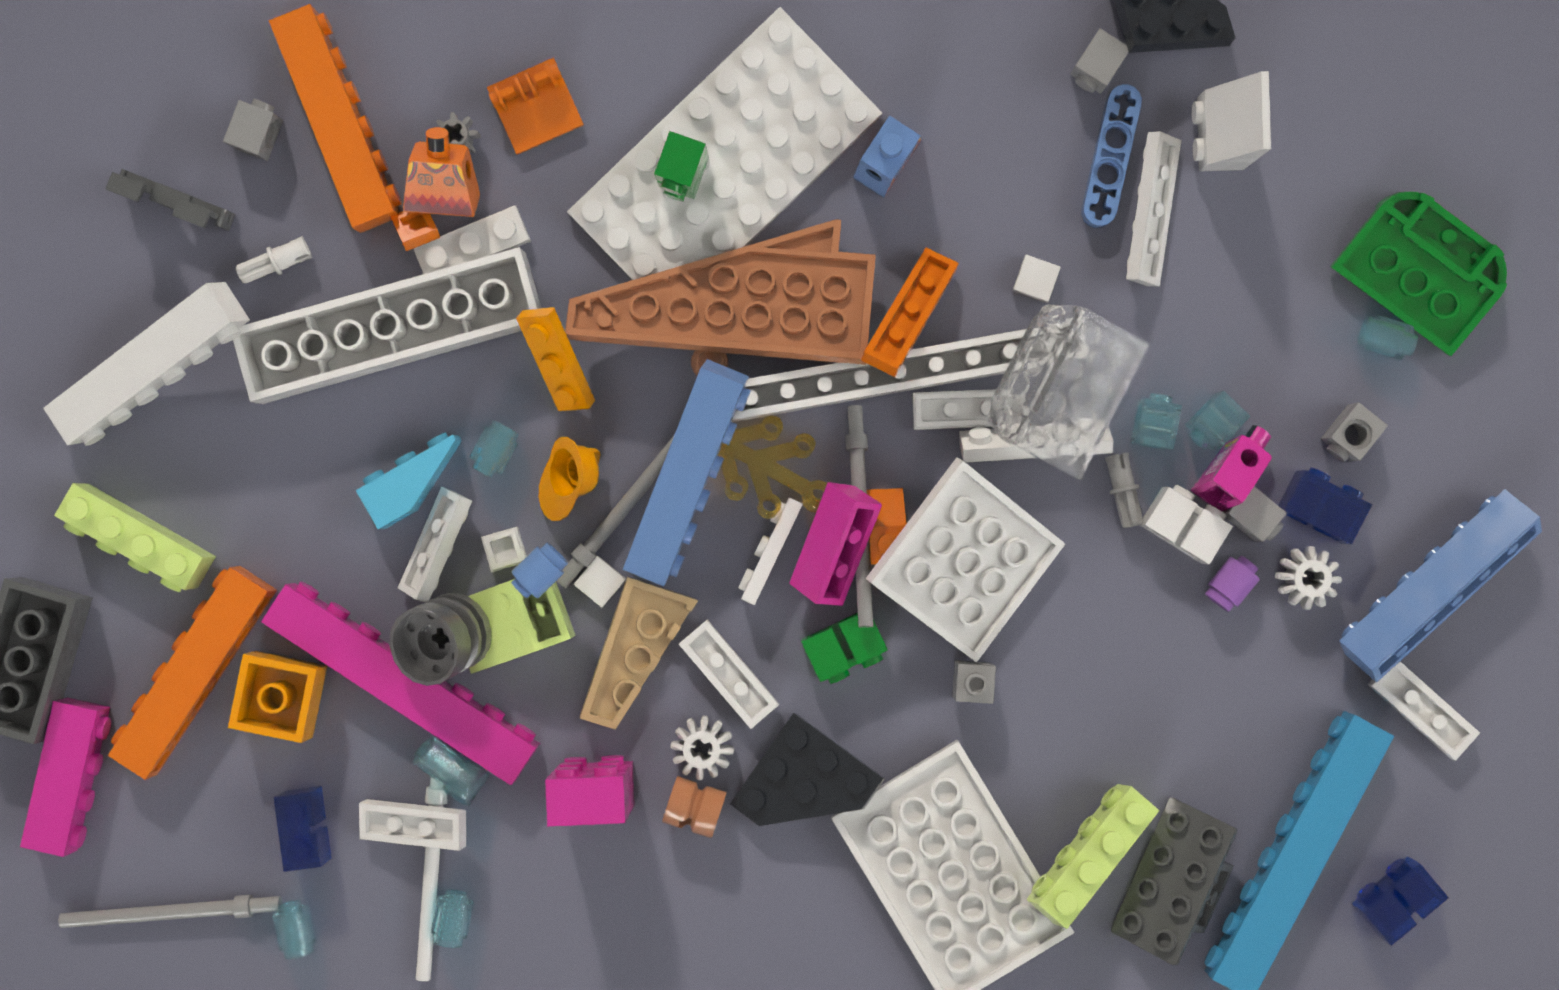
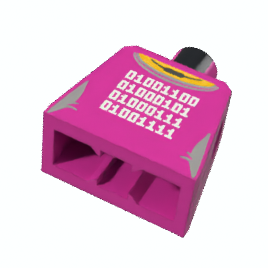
[1190,425,1272,511]

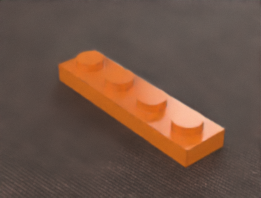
[861,247,959,377]

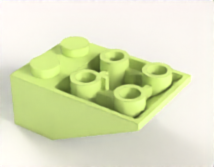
[468,579,576,674]

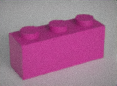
[789,482,882,606]

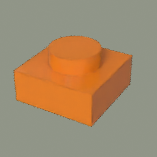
[390,211,440,251]

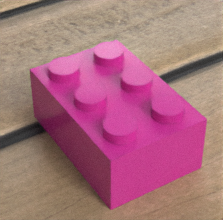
[545,755,635,827]

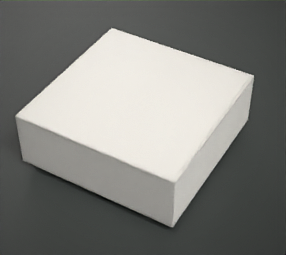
[1012,255,1061,303]
[481,527,527,572]
[574,556,626,608]

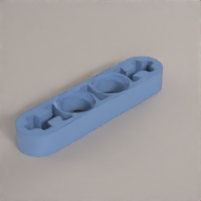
[1081,84,1142,228]

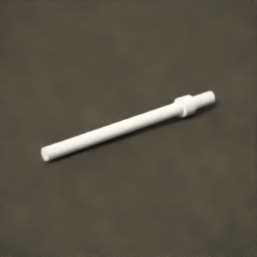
[416,757,448,981]

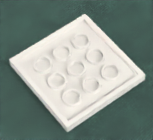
[866,457,1065,662]

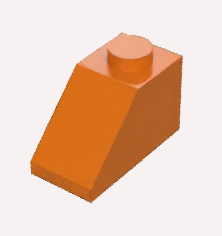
[867,488,907,564]

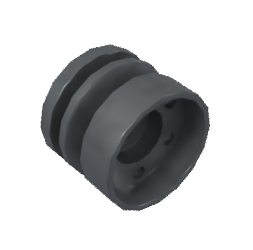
[389,592,492,686]

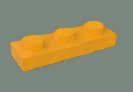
[516,307,595,411]

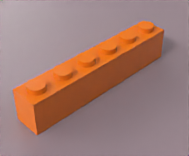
[268,4,402,233]
[108,566,277,780]

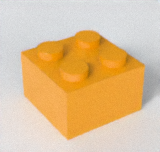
[228,651,327,743]

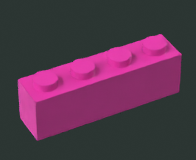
[20,697,111,857]

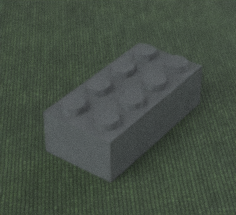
[0,577,93,744]

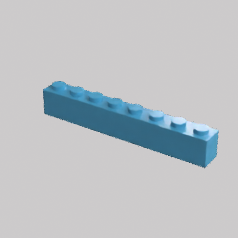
[1204,711,1394,990]

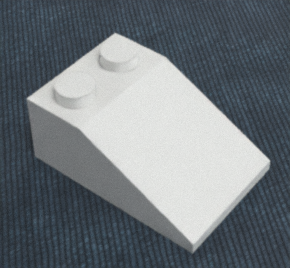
[1192,71,1271,171]

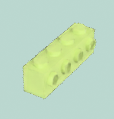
[54,483,216,592]
[1026,784,1160,929]

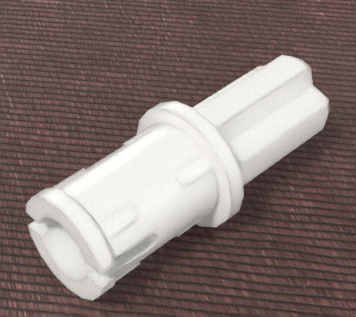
[236,236,312,283]

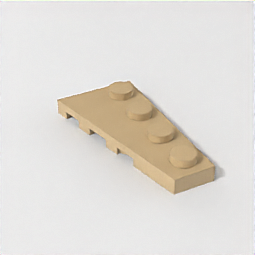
[579,576,698,730]

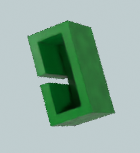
[654,131,709,202]
[801,612,888,684]

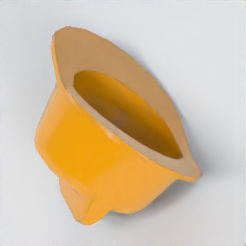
[538,437,601,521]

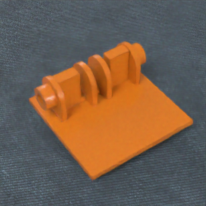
[487,57,584,155]

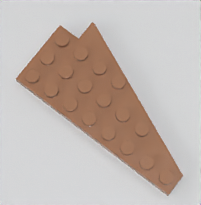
[565,219,876,365]

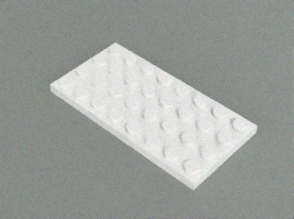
[567,7,882,280]

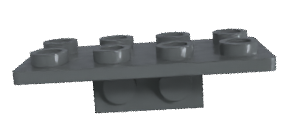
[1111,798,1237,965]

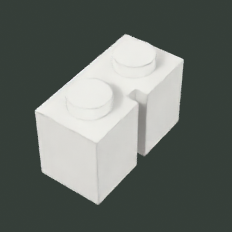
[1140,485,1233,564]

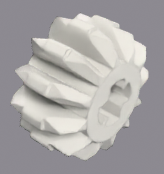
[1275,546,1342,610]
[671,716,734,780]

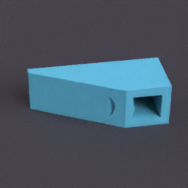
[356,432,462,529]

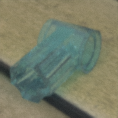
[412,736,490,806]

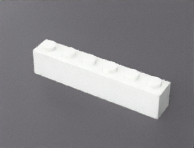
[43,282,250,446]

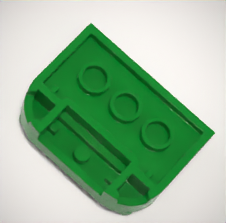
[1330,191,1507,357]

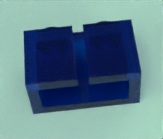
[1278,467,1373,545]
[273,786,332,872]
[1351,856,1449,946]

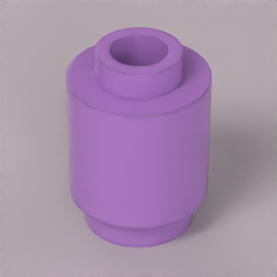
[1205,555,1260,612]

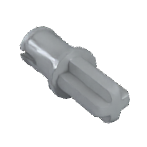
[1105,452,1143,528]

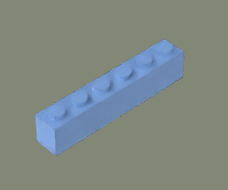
[623,359,751,586]
[1339,489,1542,683]

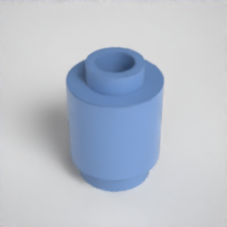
[511,542,568,598]

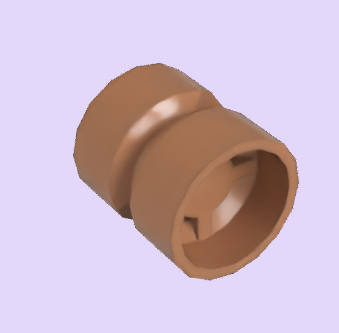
[662,776,727,838]

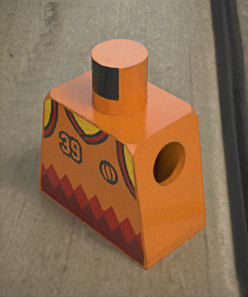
[403,127,480,217]

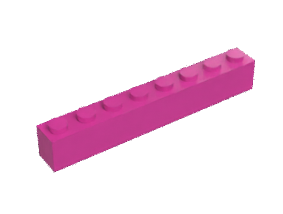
[261,581,541,785]

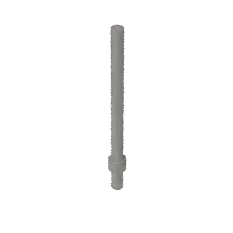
[845,405,873,628]
[557,436,674,588]
[58,895,283,928]

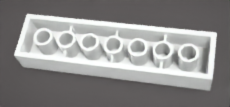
[233,247,541,404]

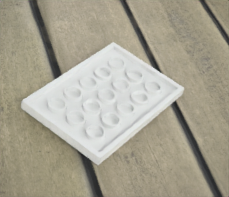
[831,740,1075,990]

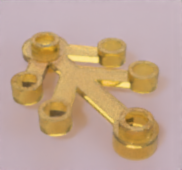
[718,415,827,519]

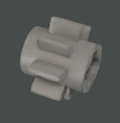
[436,112,481,153]

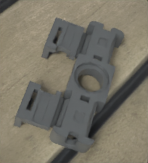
[105,169,236,231]

